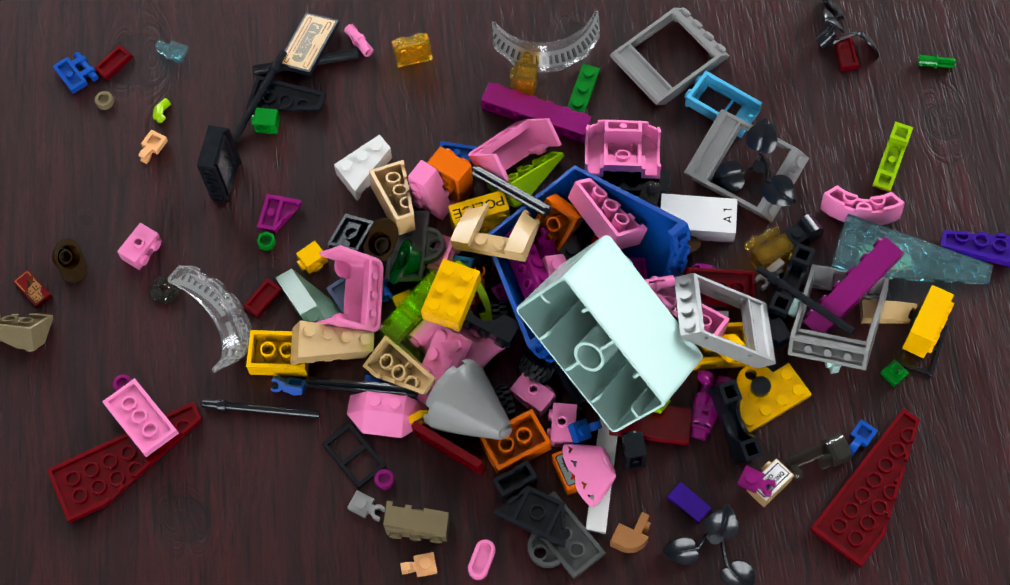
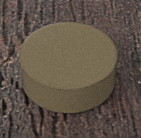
[95,91,114,110]

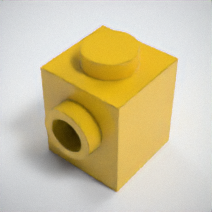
[296,241,328,275]

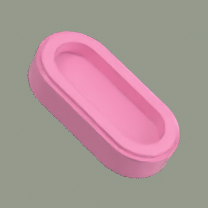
[468,539,496,580]

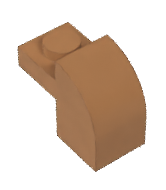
[610,512,651,553]

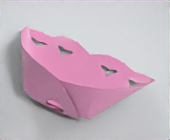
[562,443,616,507]

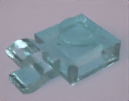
[155,40,189,64]

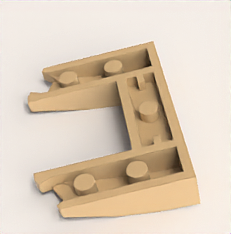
[450,203,540,262]
[856,247,917,324]

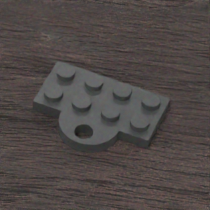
[385,210,446,282]
[528,491,606,579]

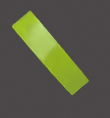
[872,121,913,192]
[455,259,492,320]

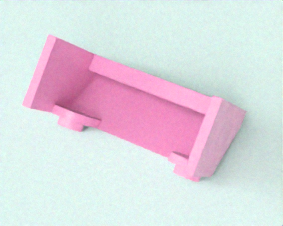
[468,118,562,182]
[315,245,384,332]

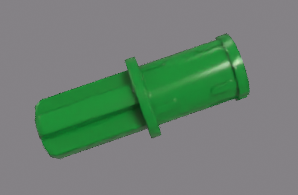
[918,54,956,69]

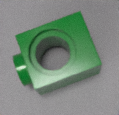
[251,108,280,134]

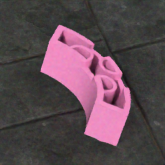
[820,185,905,226]

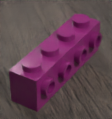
[505,226,549,299]

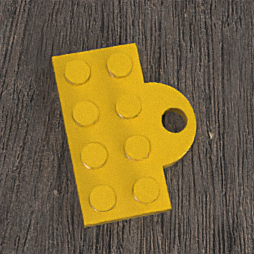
[736,363,812,433]

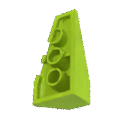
[486,151,564,207]

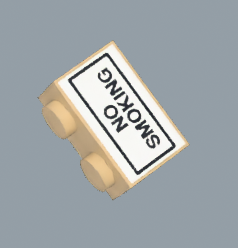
[746,458,794,507]

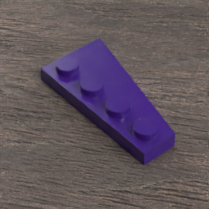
[939,230,1010,267]

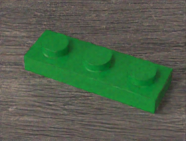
[567,64,600,113]

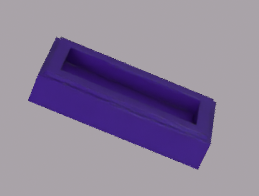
[667,482,711,524]

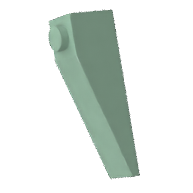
[276,269,342,323]

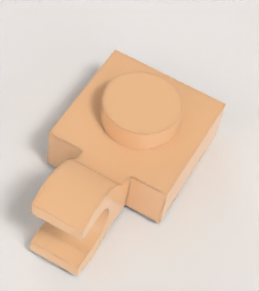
[138,130,168,164]
[400,552,437,578]

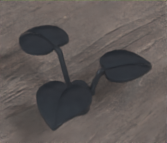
[816,0,879,58]
[713,118,796,206]
[663,503,755,585]

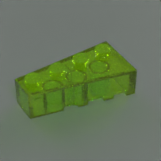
[380,268,437,346]

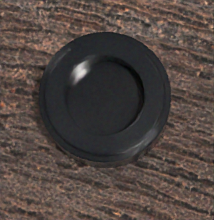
[750,376,771,397]

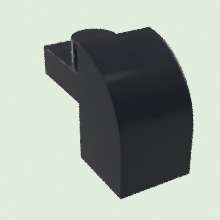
[783,214,824,248]

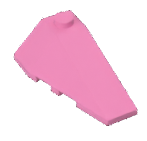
[654,288,730,337]

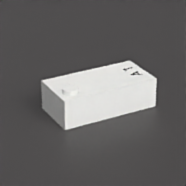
[660,194,737,243]

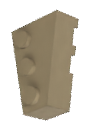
[383,501,450,543]

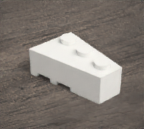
[334,135,392,201]

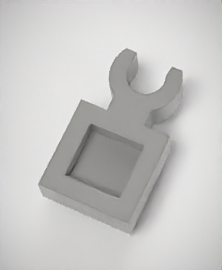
[347,490,385,521]

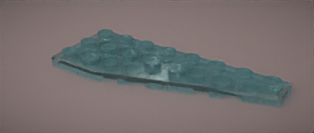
[832,214,994,285]

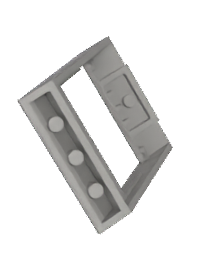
[610,7,730,105]
[684,109,809,222]
[787,264,889,370]
[674,273,776,368]

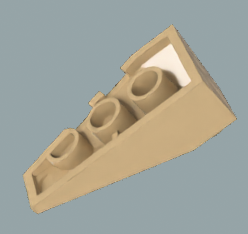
[363,335,437,395]

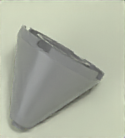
[424,359,512,440]

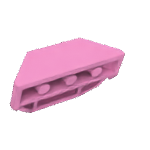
[347,391,427,438]

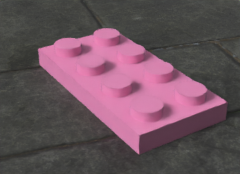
[414,325,472,404]
[102,378,179,457]

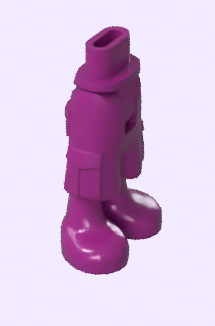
[690,370,732,441]

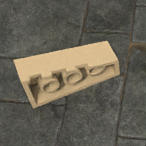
[369,160,415,236]
[290,320,374,365]

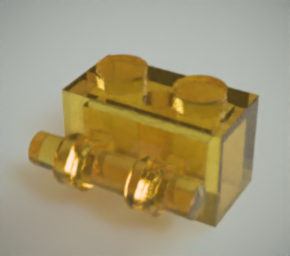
[391,33,433,67]
[510,52,538,96]
[744,226,795,269]

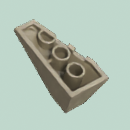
[0,313,53,352]

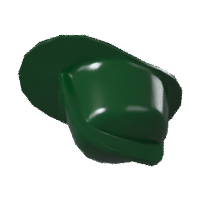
[389,240,423,284]

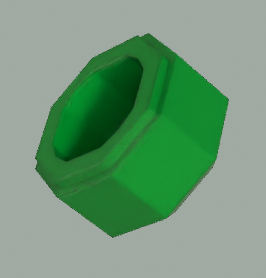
[257,231,276,251]

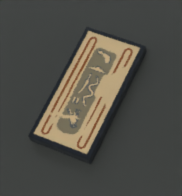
[281,13,339,76]

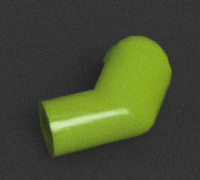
[153,98,171,124]

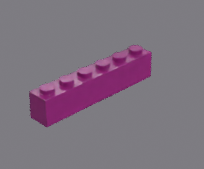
[481,82,592,144]
[803,236,905,334]

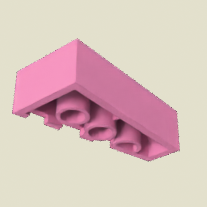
[568,178,648,249]

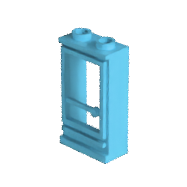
[684,71,762,138]

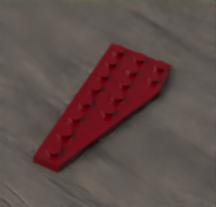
[47,401,203,523]
[810,408,920,568]

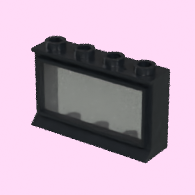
[197,125,242,203]

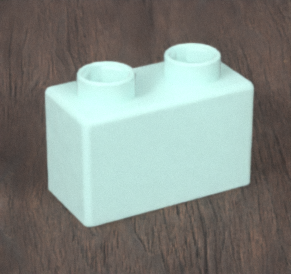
[516,235,703,432]

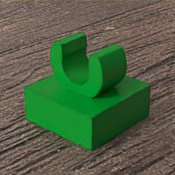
[880,359,909,387]

